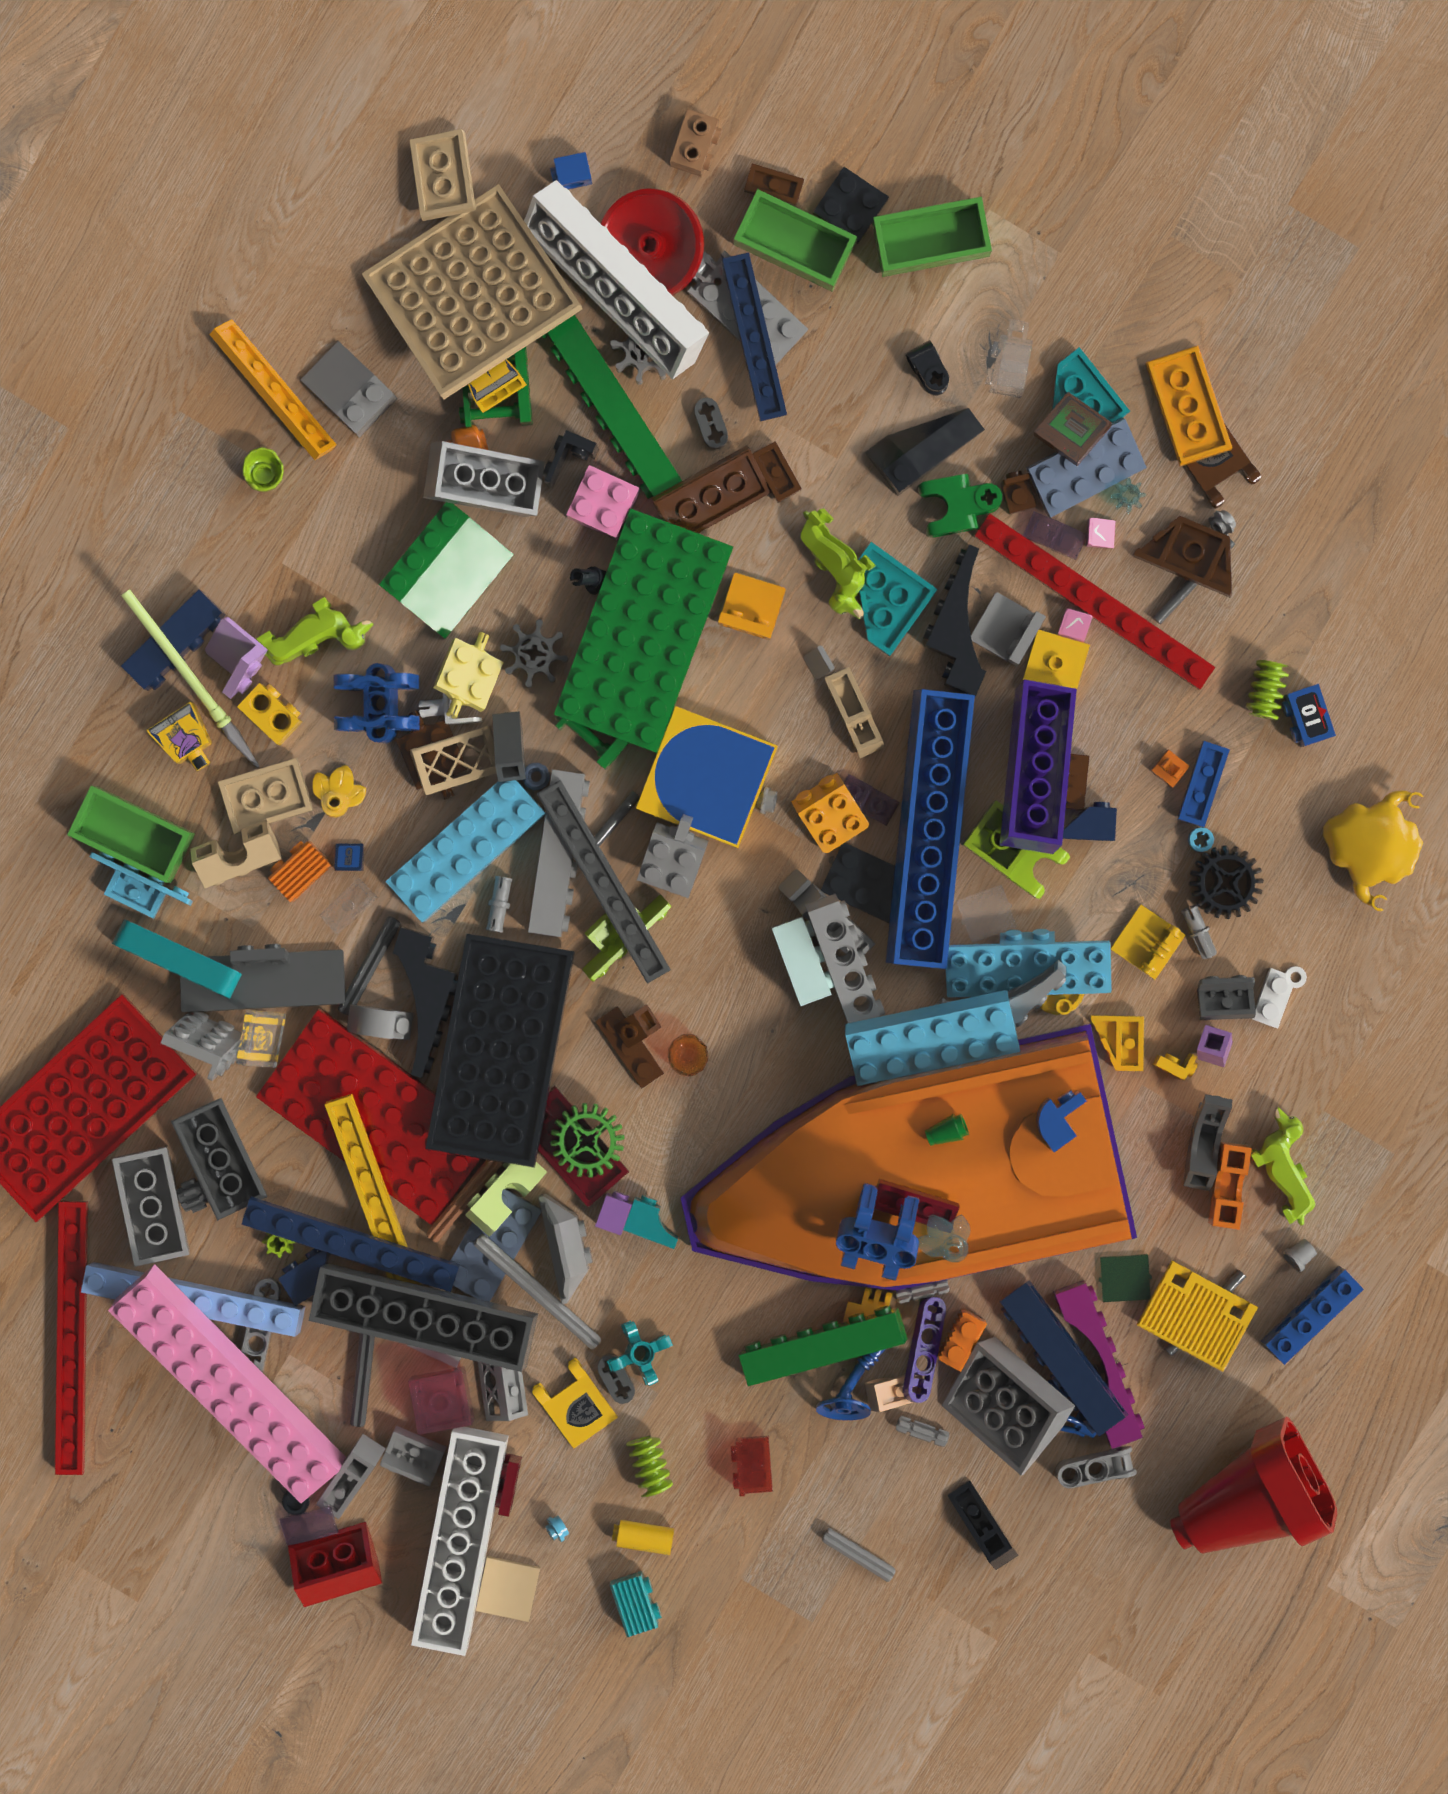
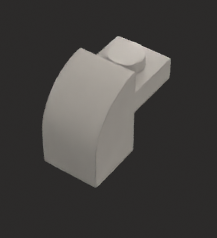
[347,1004,414,1040]

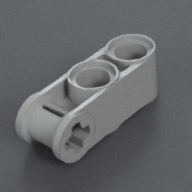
[1055,1446,1137,1488]

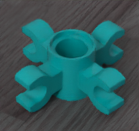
[606,1320,673,1386]

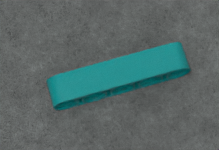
[112,919,242,999]

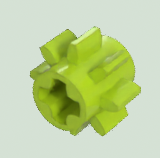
[262,1233,295,1258]

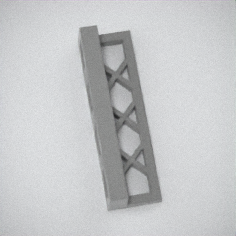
[478,1362,528,1421]

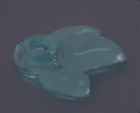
[918,1215,970,1262]

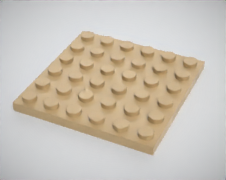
[362,184,583,400]

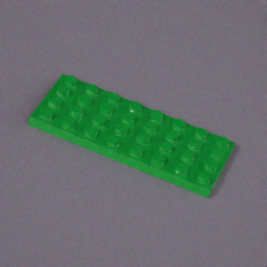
[554,508,734,753]

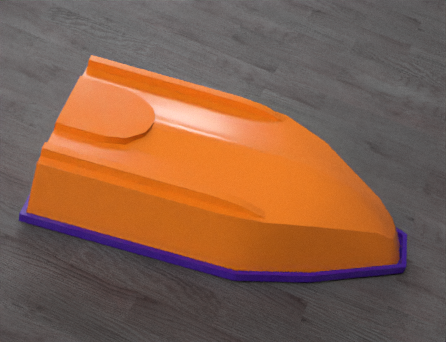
[681,1024,1137,1290]

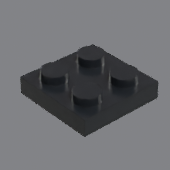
[813,167,889,244]

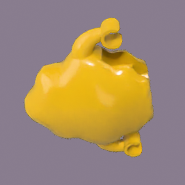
[1323,790,1424,911]

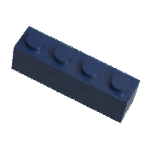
[121,589,226,691]

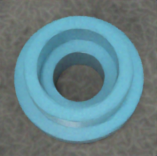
[545,1515,569,1542]

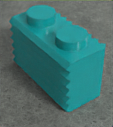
[610,1571,662,1637]

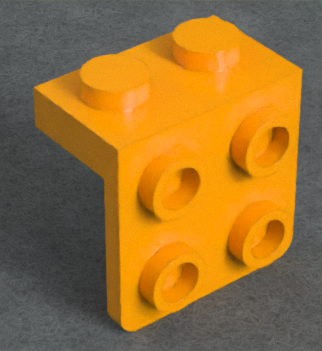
[791,773,869,853]

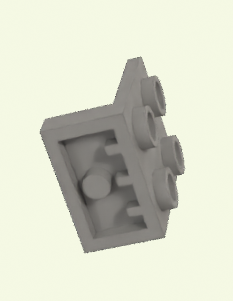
[971,593,1046,666]

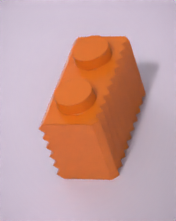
[268,841,332,902]
[938,1308,987,1372]

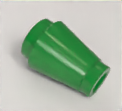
[925,1114,969,1146]

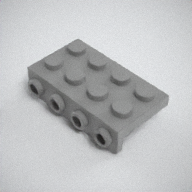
[161,1012,246,1081]

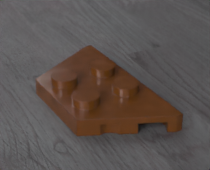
[1133,516,1232,598]

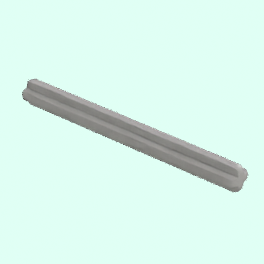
[474,1234,601,1349]

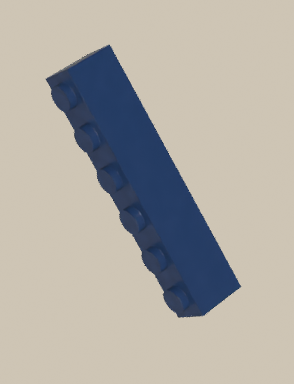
[1000,1280,1128,1436]

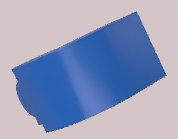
[1036,1090,1087,1152]

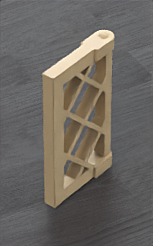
[410,726,497,796]

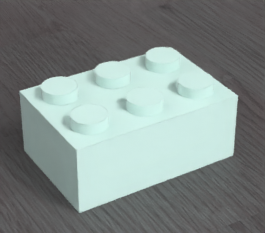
[771,916,834,1006]

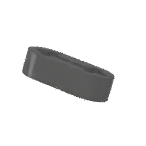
[694,398,728,450]
[598,1353,635,1404]

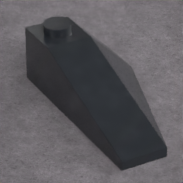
[865,408,985,496]

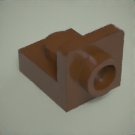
[1001,470,1036,515]
[614,1005,661,1048]

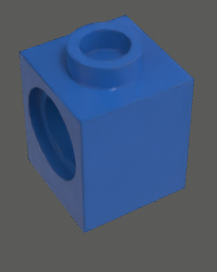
[550,152,593,190]

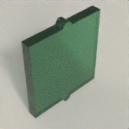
[1098,1254,1152,1302]

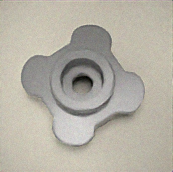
[1208,510,1236,536]
[757,787,777,814]

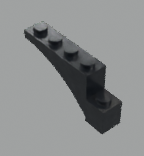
[923,544,987,697]
[392,927,458,1078]

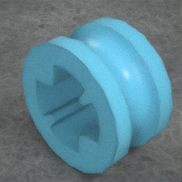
[1188,827,1214,852]

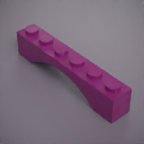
[1053,1280,1145,1449]

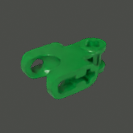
[917,474,1002,538]

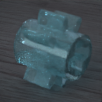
[1111,478,1146,514]

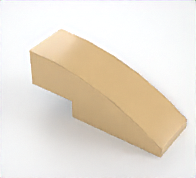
[824,667,885,758]

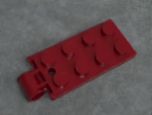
[538,1085,629,1207]

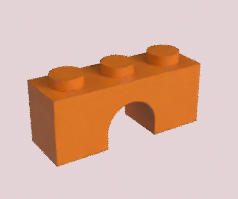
[1208,1142,1252,1230]

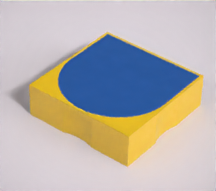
[636,706,778,848]

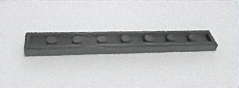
[537,780,671,984]

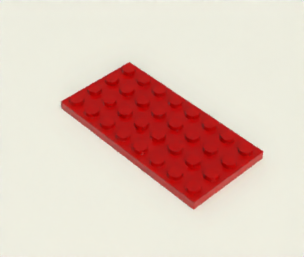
[0,994,198,1222]
[256,1009,480,1225]

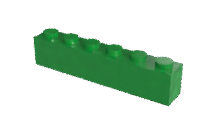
[739,1306,908,1387]

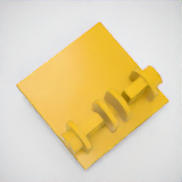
[1111,904,1186,980]

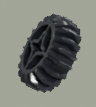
[1189,845,1264,919]

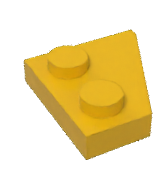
[1091,1015,1144,1071]

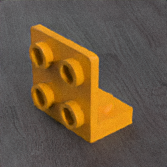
[718,573,786,641]

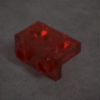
[731,1435,773,1497]

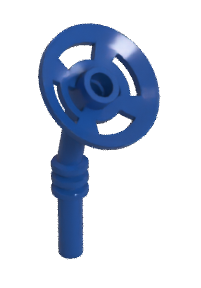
[816,1349,886,1420]

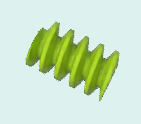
[1246,660,1289,720]
[626,1436,673,1497]

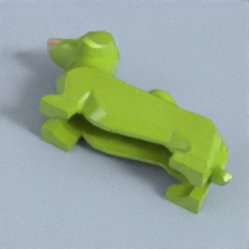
[801,508,876,619]
[256,597,374,665]
[1251,1107,1315,1226]

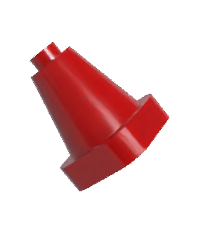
[1170,1416,1337,1554]

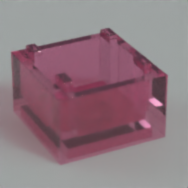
[408,1366,475,1435]

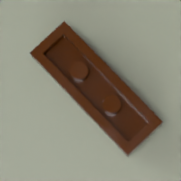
[595,1006,664,1089]

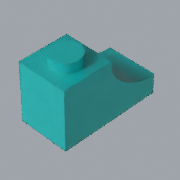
[623,1195,679,1249]

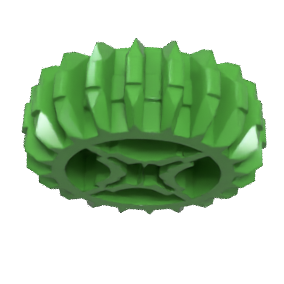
[550,1103,625,1177]

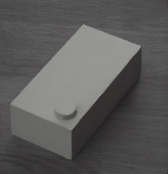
[423,441,545,517]
[112,1146,190,1267]

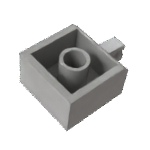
[637,814,709,898]

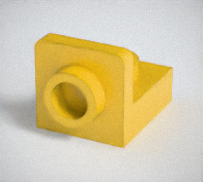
[1152,1053,1198,1081]

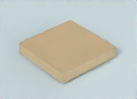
[476,1556,541,1622]

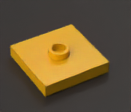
[1022,630,1090,689]

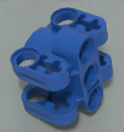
[333,663,420,743]
[836,1183,919,1281]

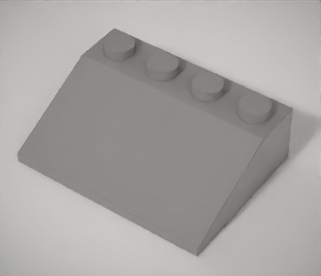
[942,1337,1075,1476]

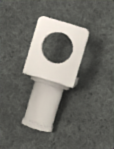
[419,693,482,725]

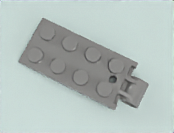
[687,250,808,365]

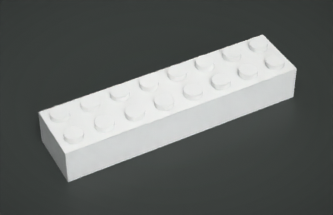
[524,180,709,380]
[411,1425,509,1656]

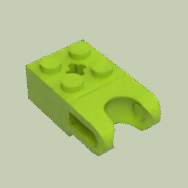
[962,800,1070,899]

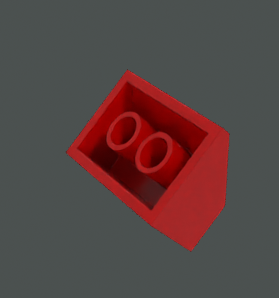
[288,1521,382,1607]

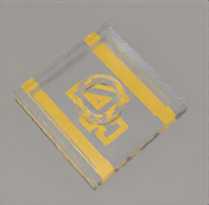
[236,1009,286,1068]

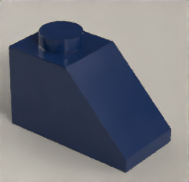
[1063,802,1117,841]

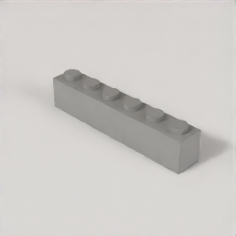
[528,769,590,937]

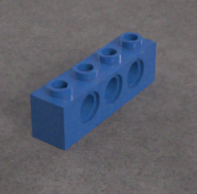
[1260,1266,1364,1365]

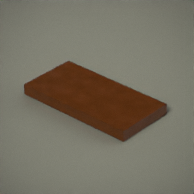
[651,445,772,533]

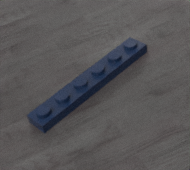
[722,252,787,422]

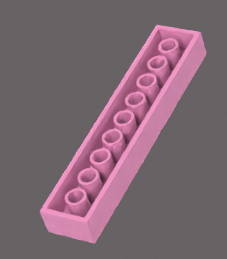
[108,1264,346,1503]

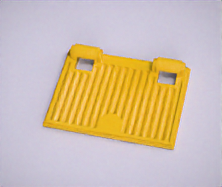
[1136,1260,1258,1372]

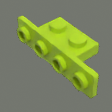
[582,894,671,982]

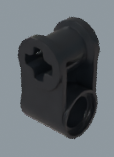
[905,340,949,396]

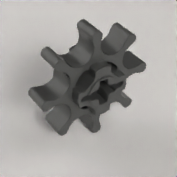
[500,619,568,688]

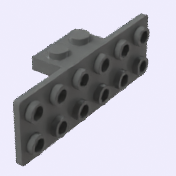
[180,944,345,1013]

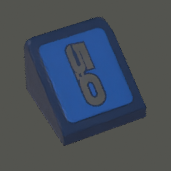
[334,843,364,871]

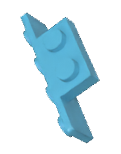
[89,851,193,919]

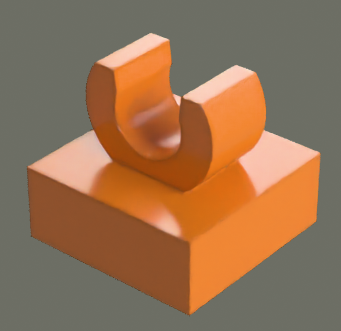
[1151,749,1190,788]

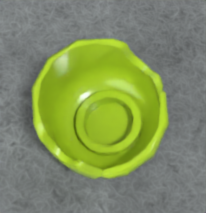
[242,447,284,492]

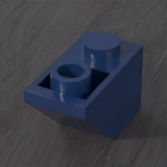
[278,1248,330,1306]

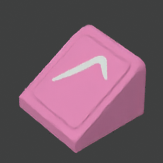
[1086,518,1115,548]
[1057,608,1093,643]

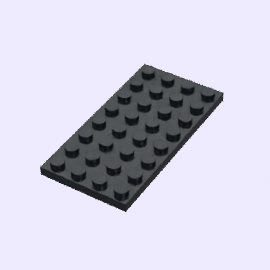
[426,934,575,1168]

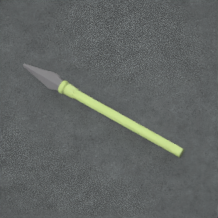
[121,589,259,768]

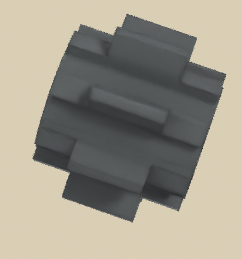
[176,1178,209,1213]

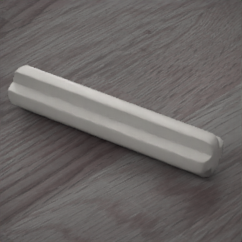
[822,1528,896,1582]

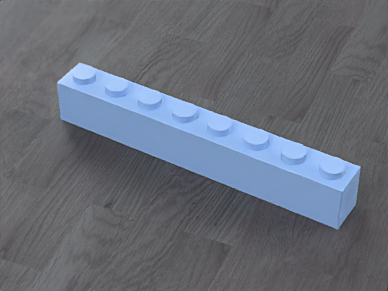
[81,1262,306,1337]

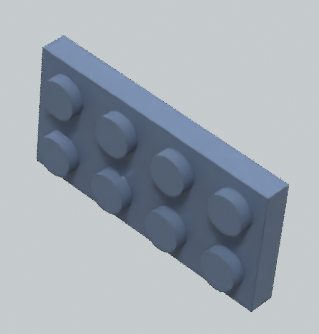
[1026,418,1147,518]
[450,1189,542,1302]

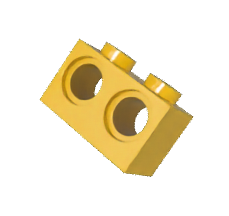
[237,683,303,746]

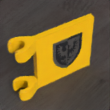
[532,1358,618,1449]

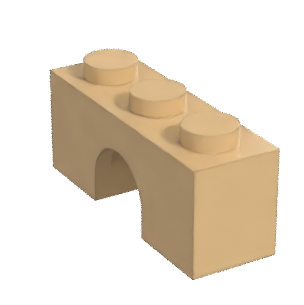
[190,820,281,888]

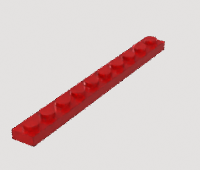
[974,514,1216,690]
[55,1201,88,1475]

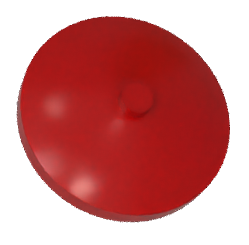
[601,188,704,296]

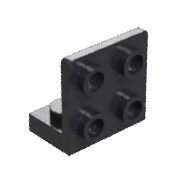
[542,430,599,489]

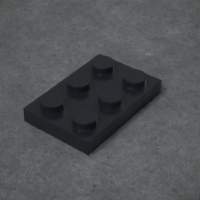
[820,843,895,923]

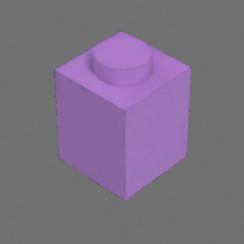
[1197,1025,1233,1067]
[595,1191,633,1235]

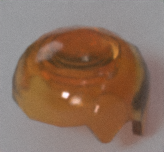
[667,1034,708,1077]

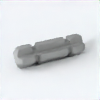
[896,1280,949,1304]
[896,1416,949,1447]

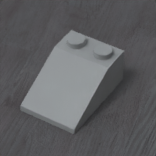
[301,341,397,438]

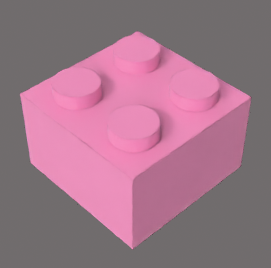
[566,465,640,541]

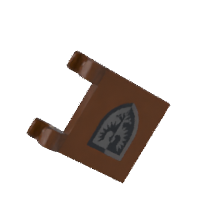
[1186,423,1261,509]

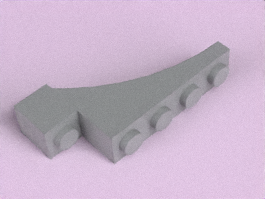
[935,960,1066,1027]

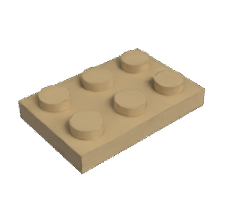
[410,129,476,221]
[218,758,313,834]

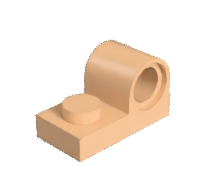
[865,1374,923,1412]

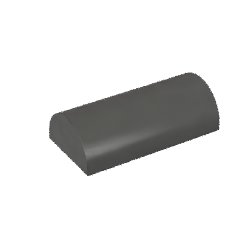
[171,1098,268,1221]

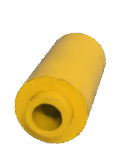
[612,1520,674,1556]

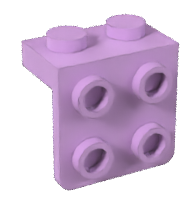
[205,617,268,699]

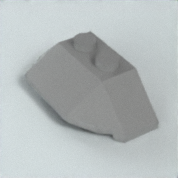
[538,1194,593,1304]

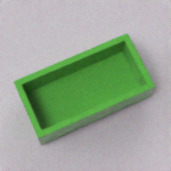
[734,189,857,292]
[872,197,992,277]
[67,785,195,883]

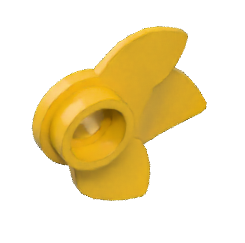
[312,765,366,818]

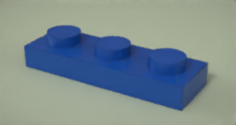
[1177,741,1230,827]

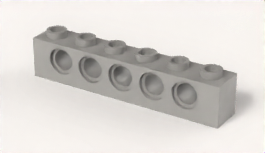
[805,894,885,1023]

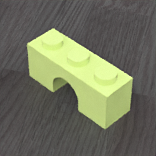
[465,1162,547,1237]

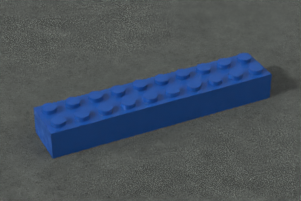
[885,689,975,969]

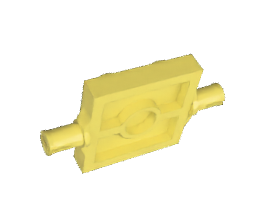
[433,632,504,719]

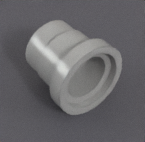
[1282,1239,1317,1273]

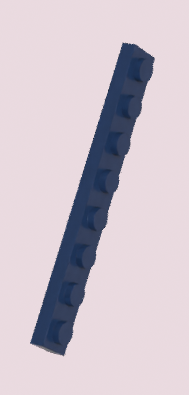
[241,1197,460,1292]

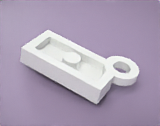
[1251,966,1307,1029]

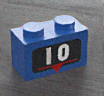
[1281,684,1336,747]

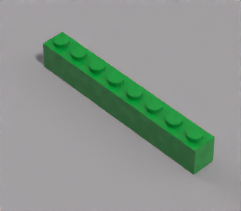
[542,315,682,499]

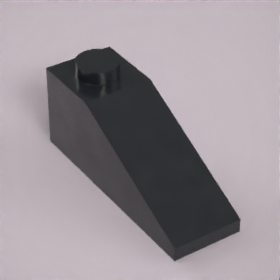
[947,1481,1019,1570]

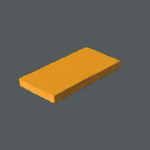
[1145,345,1232,467]

